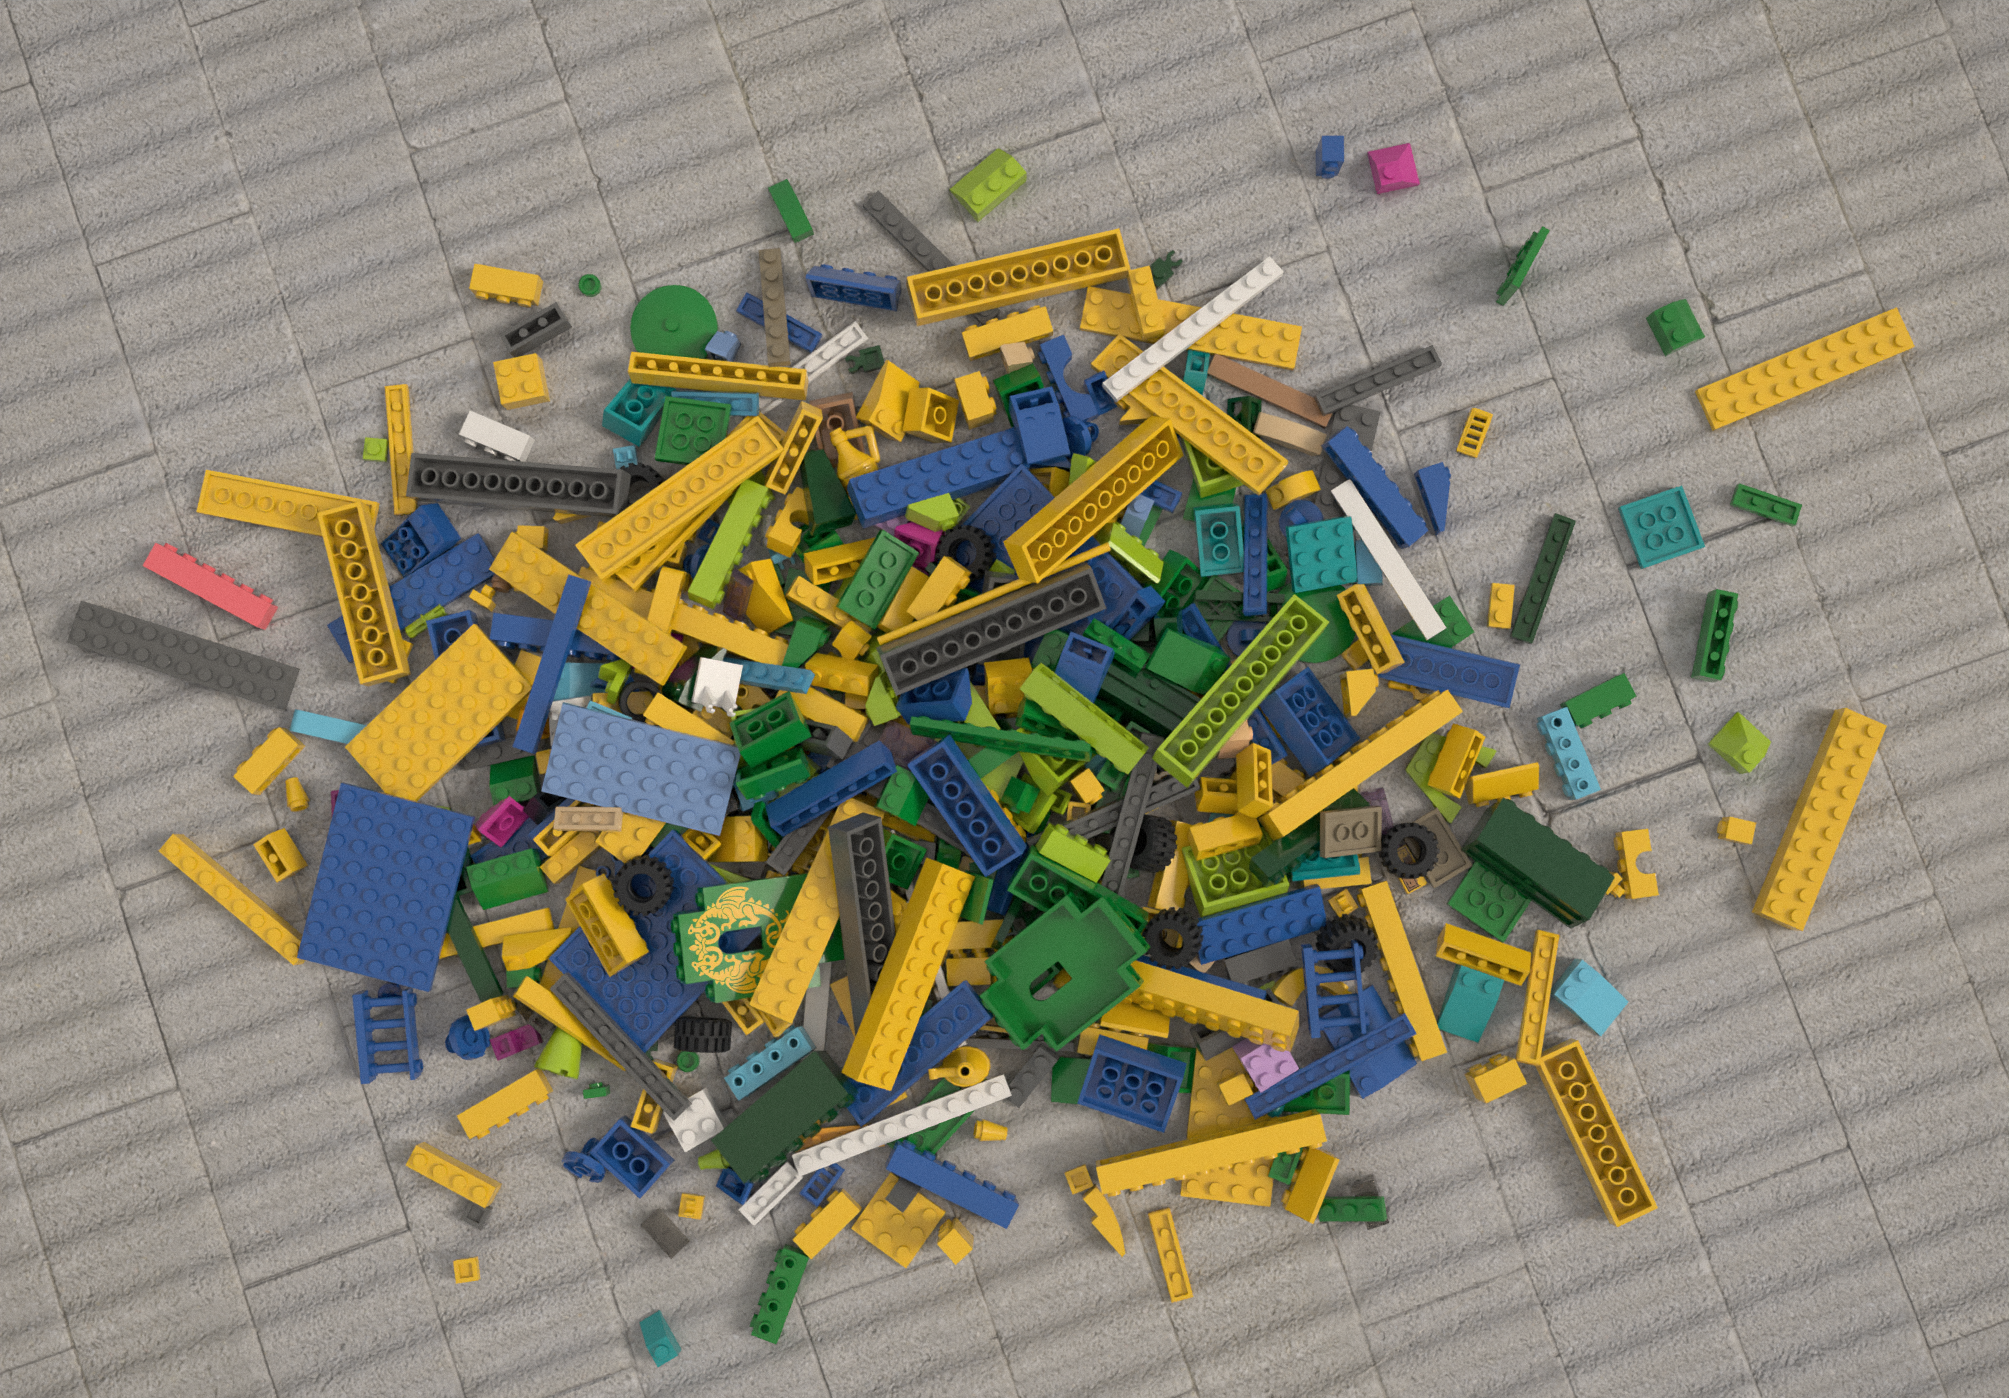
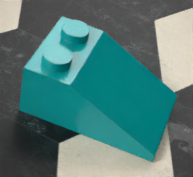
[602,379,676,447]
[1193,503,1244,577]
[1437,964,1504,1043]

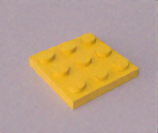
[851,1172,946,1268]

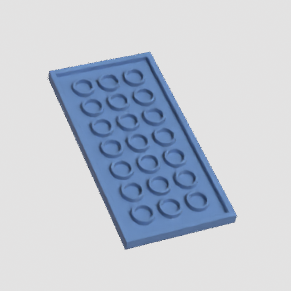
[541,702,741,836]

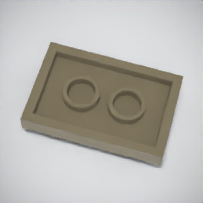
[1320,805,1382,858]
[1403,808,1472,888]

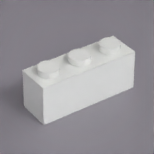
[459,411,535,462]

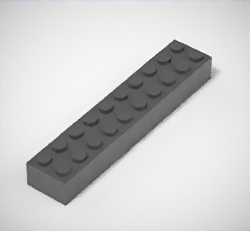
[406,453,631,518]
[876,562,1106,696]
[66,601,300,710]
[828,812,896,1037]

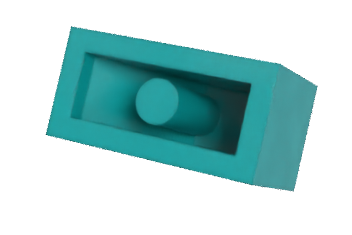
[1182,350,1210,395]
[639,1310,682,1367]

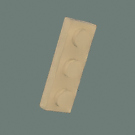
[553,807,623,832]

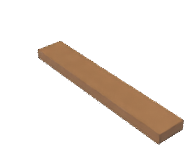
[1207,353,1332,428]

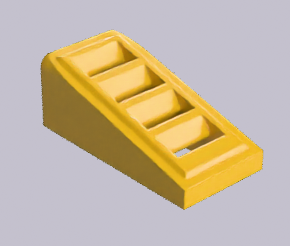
[1456,408,1493,458]

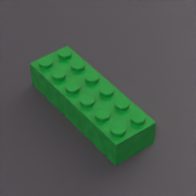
[1007,845,1148,934]

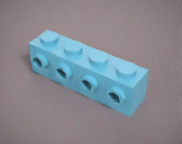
[1536,707,1601,800]
[724,1025,817,1101]

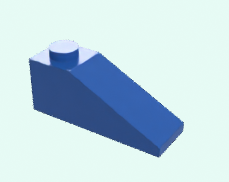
[1414,462,1451,535]
[1109,586,1166,641]

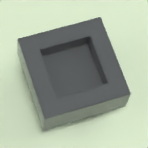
[461,1201,493,1230]

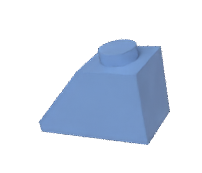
[705,331,741,362]
[1121,494,1154,538]

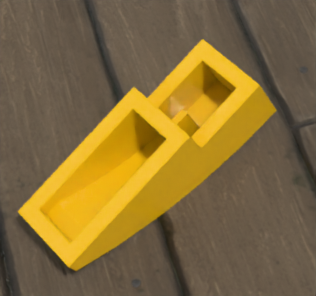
[1082,1184,1125,1257]

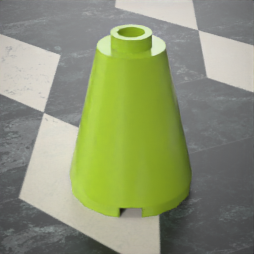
[534,1026,582,1080]

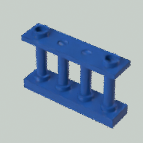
[1301,939,1369,1038]
[352,987,423,1084]

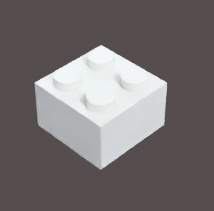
[663,1087,728,1152]

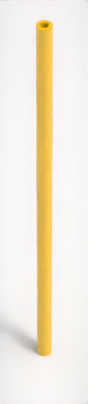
[877,542,1111,646]

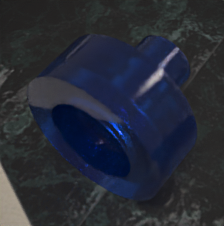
[378,982,402,998]

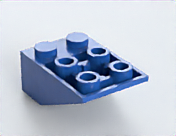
[1009,386,1070,465]
[381,503,462,578]
[1055,632,1115,704]

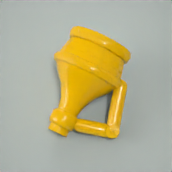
[829,425,880,497]
[928,1046,991,1087]

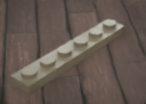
[758,248,791,367]

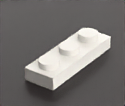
[739,1161,804,1226]

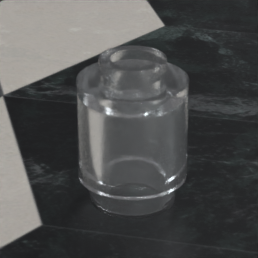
[756,515,776,548]

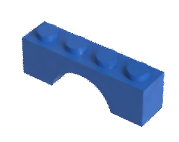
[1037,334,1098,422]

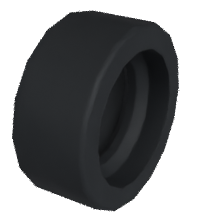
[618,680,661,723]

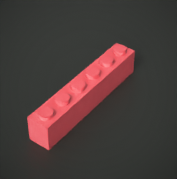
[143,542,278,630]

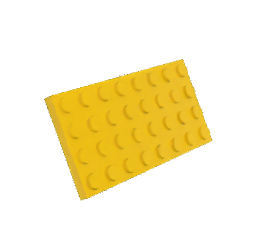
[345,624,532,801]
[1180,1023,1280,1207]

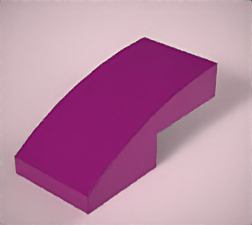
[490,1021,543,1061]

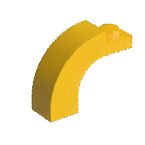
[1271,966,1352,1007]

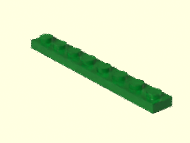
[909,716,1092,762]

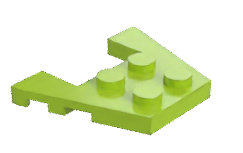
[1405,733,1497,824]

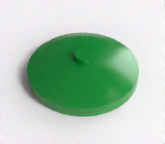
[630,285,719,359]
[1269,582,1356,664]

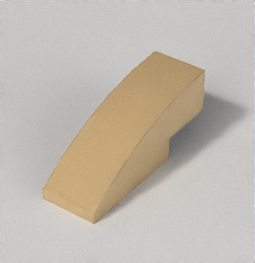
[1253,412,1327,456]

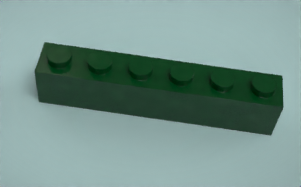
[1249,788,1370,888]

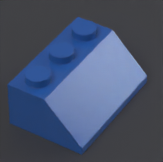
[896,668,972,725]
[590,1115,675,1199]

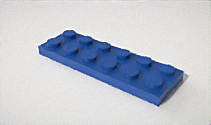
[1377,634,1521,708]
[1197,884,1327,965]

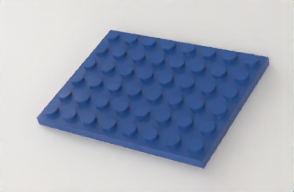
[937,464,1144,664]
[297,782,475,992]
[549,829,761,1053]

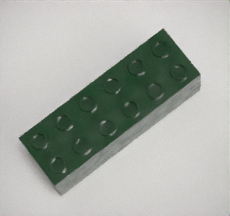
[1097,658,1201,741]
[1461,797,1615,929]
[711,1051,859,1184]

